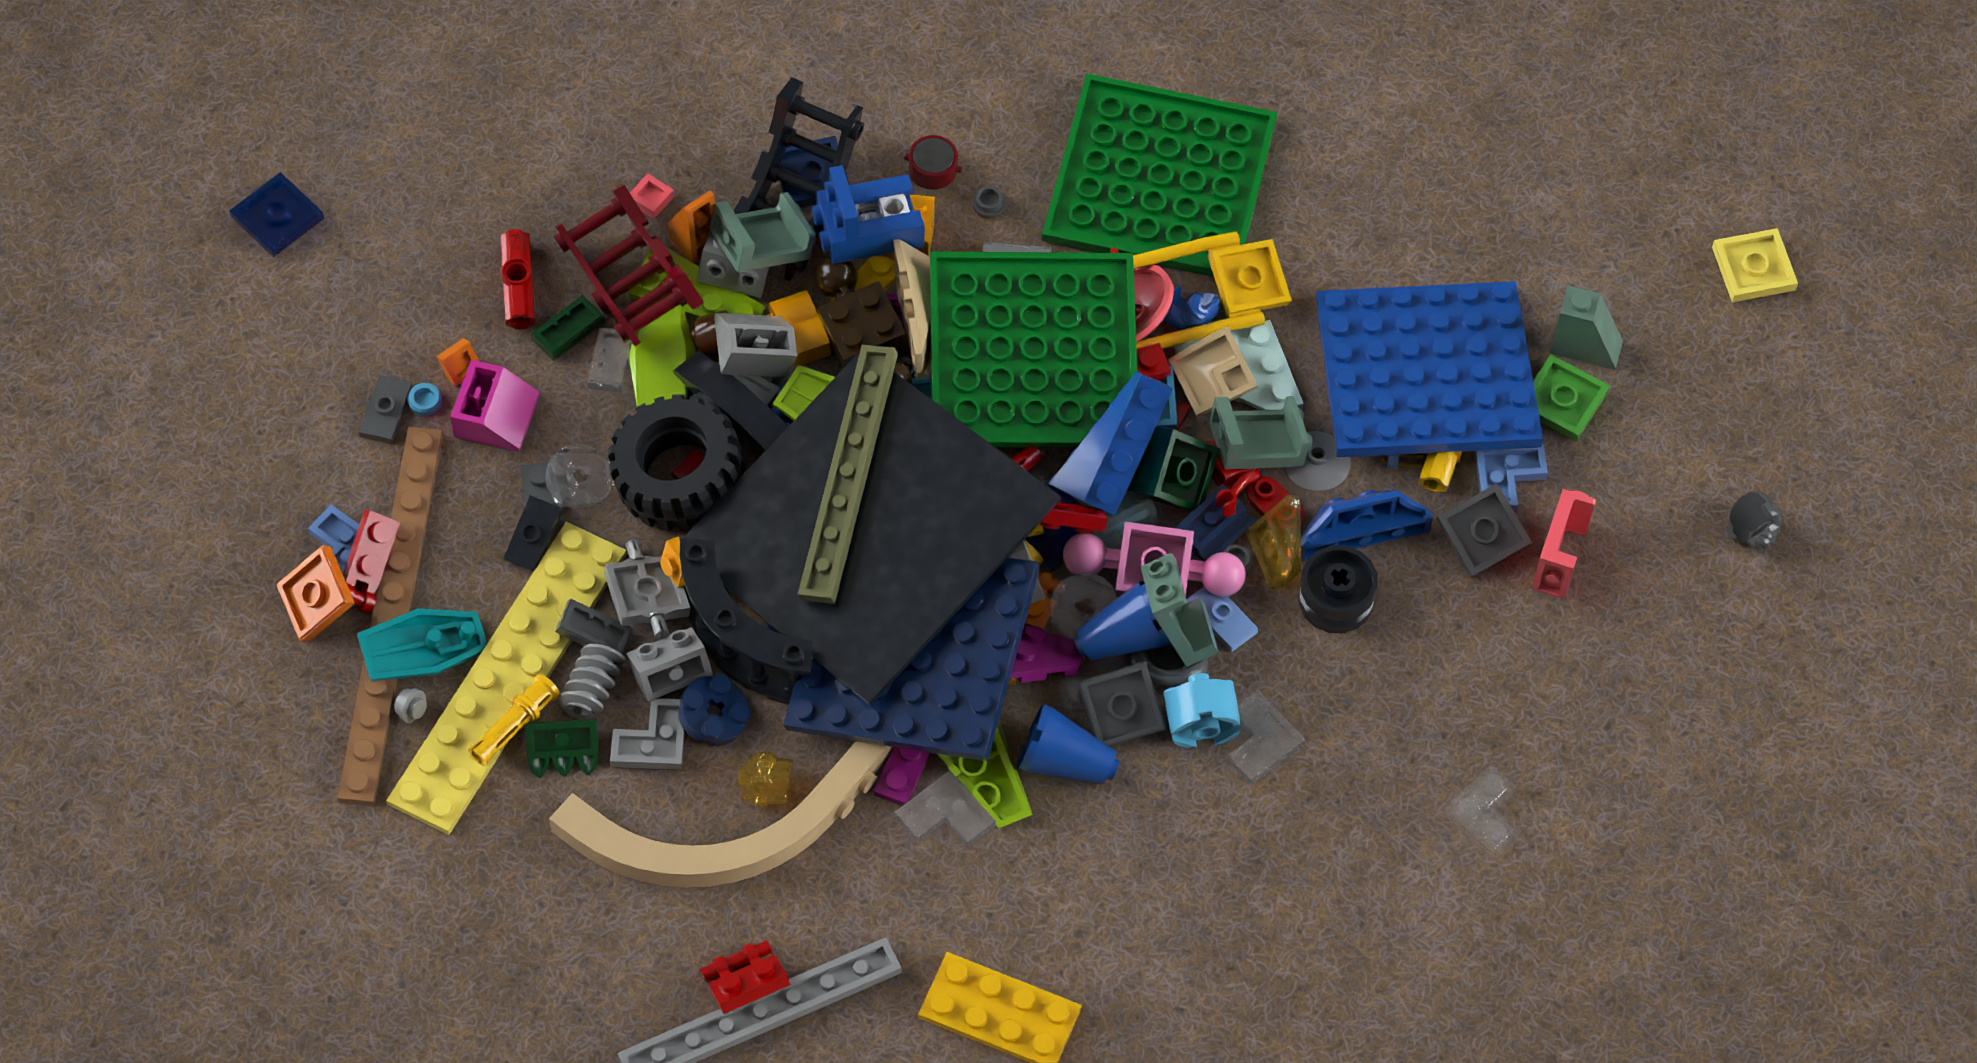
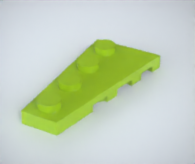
[629,247,766,320]

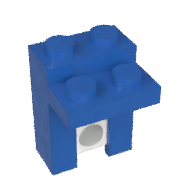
[812,165,925,264]

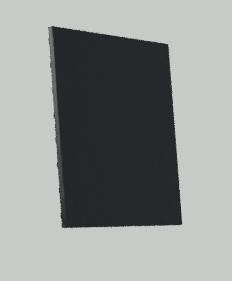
[684,352,1061,706]

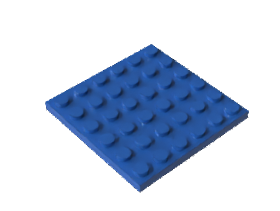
[1316,281,1543,457]

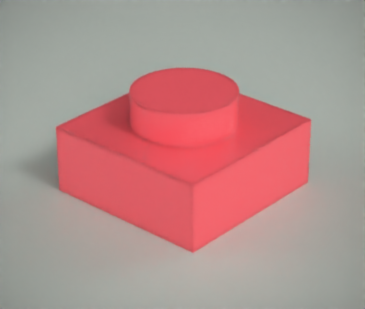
[630,173,675,219]

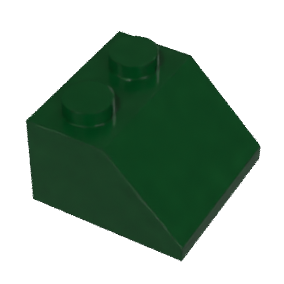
[1127,426,1220,512]

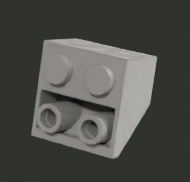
[714,313,797,377]

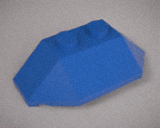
[1296,489,1433,562]

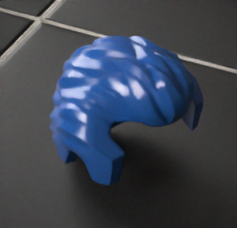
[1164,285,1222,331]

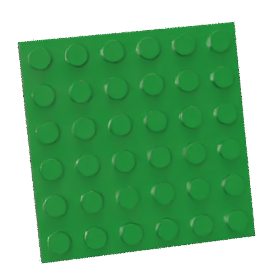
[1042,73,1277,277]
[929,251,1137,448]

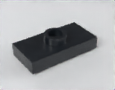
[503,495,564,572]

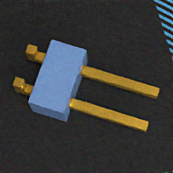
[1381,454,1423,469]

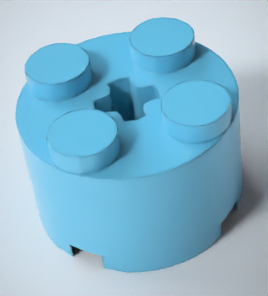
[1163,673,1240,748]

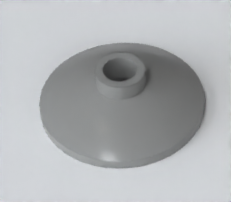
[1284,431,1351,491]

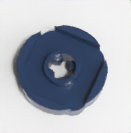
[678,674,751,746]

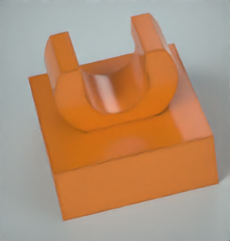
[436,338,479,387]

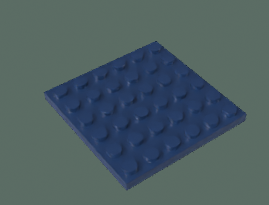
[783,557,1040,761]

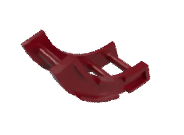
[554,184,704,346]

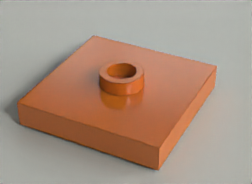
[276,545,355,642]

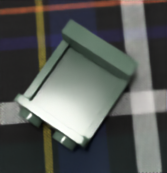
[709,192,816,272]
[1209,396,1312,469]
[1141,553,1219,667]

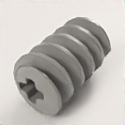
[559,644,626,721]

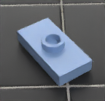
[1187,587,1258,652]

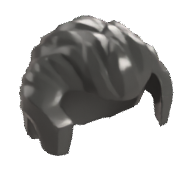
[1726,491,1783,551]

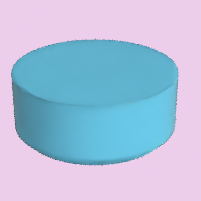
[407,383,442,416]

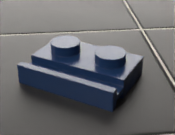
[1175,484,1257,561]

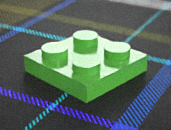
[1533,354,1610,442]

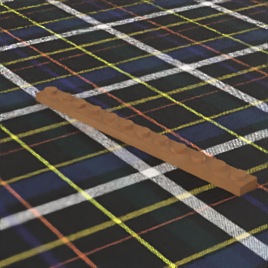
[337,427,443,806]

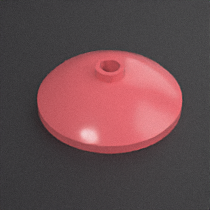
[1134,264,1174,342]

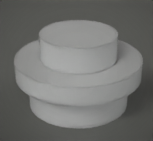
[394,688,427,723]

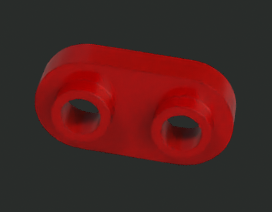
[1247,476,1305,534]

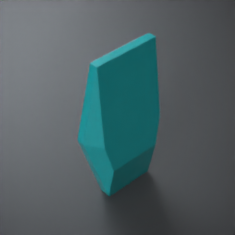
[357,608,487,681]

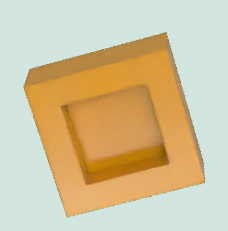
[660,537,685,588]

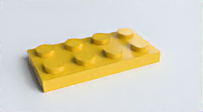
[918,952,1082,1063]

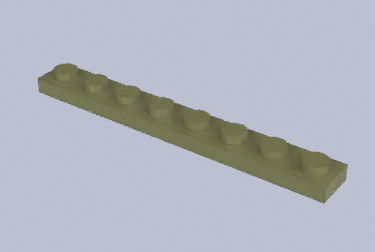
[798,345,898,604]

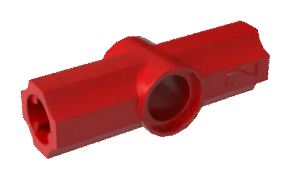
[501,229,535,330]

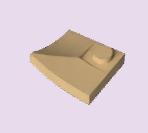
[1168,326,1258,417]

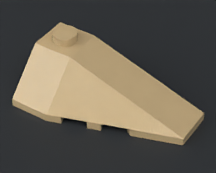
[893,239,931,380]

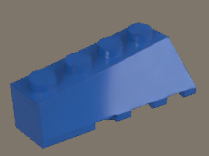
[1048,371,1173,515]

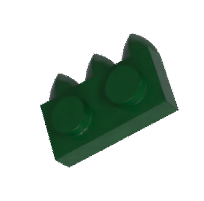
[525,719,599,778]

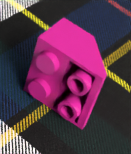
[450,360,540,452]

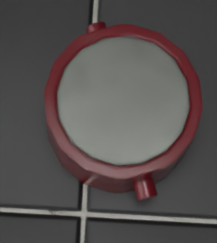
[904,135,963,190]

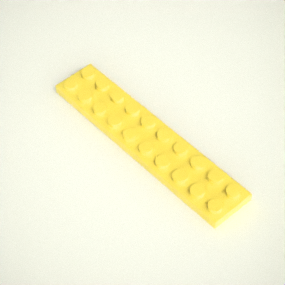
[386,522,627,835]

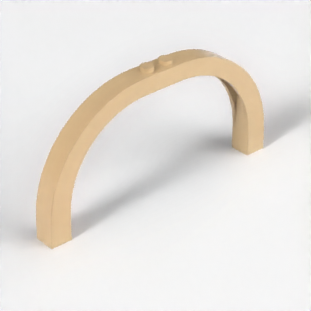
[549,741,893,888]

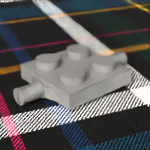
[604,539,690,640]

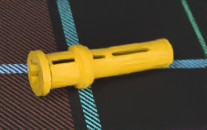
[468,674,560,766]

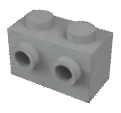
[696,230,770,298]
[627,627,713,701]

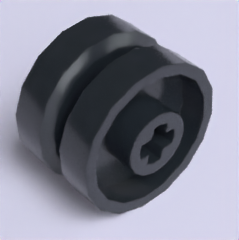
[1299,545,1378,633]

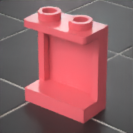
[1531,489,1596,599]

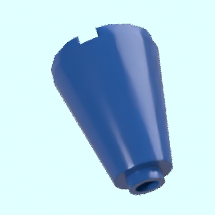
[1074,579,1172,661]
[1017,704,1120,784]

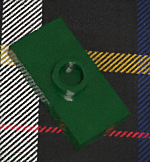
[531,295,605,361]

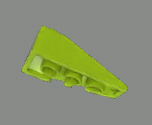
[938,720,1033,828]

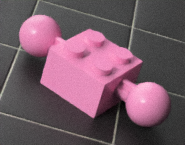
[1063,522,1246,597]

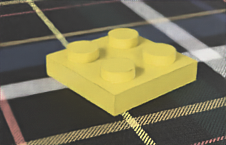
[1712,228,1798,303]

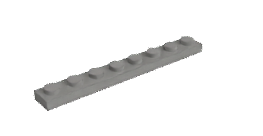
[617,937,902,1063]

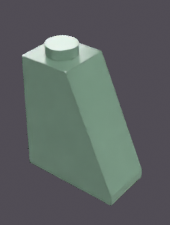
[1550,285,1623,370]

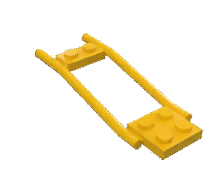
[1133,231,1292,349]

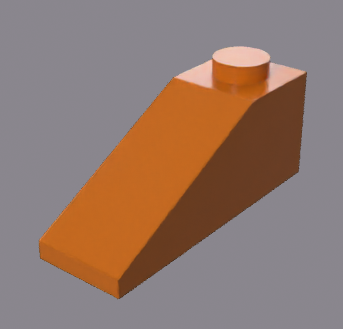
[668,190,715,265]

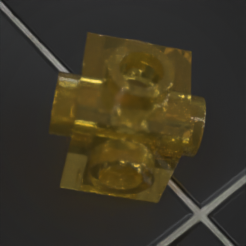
[738,752,793,806]

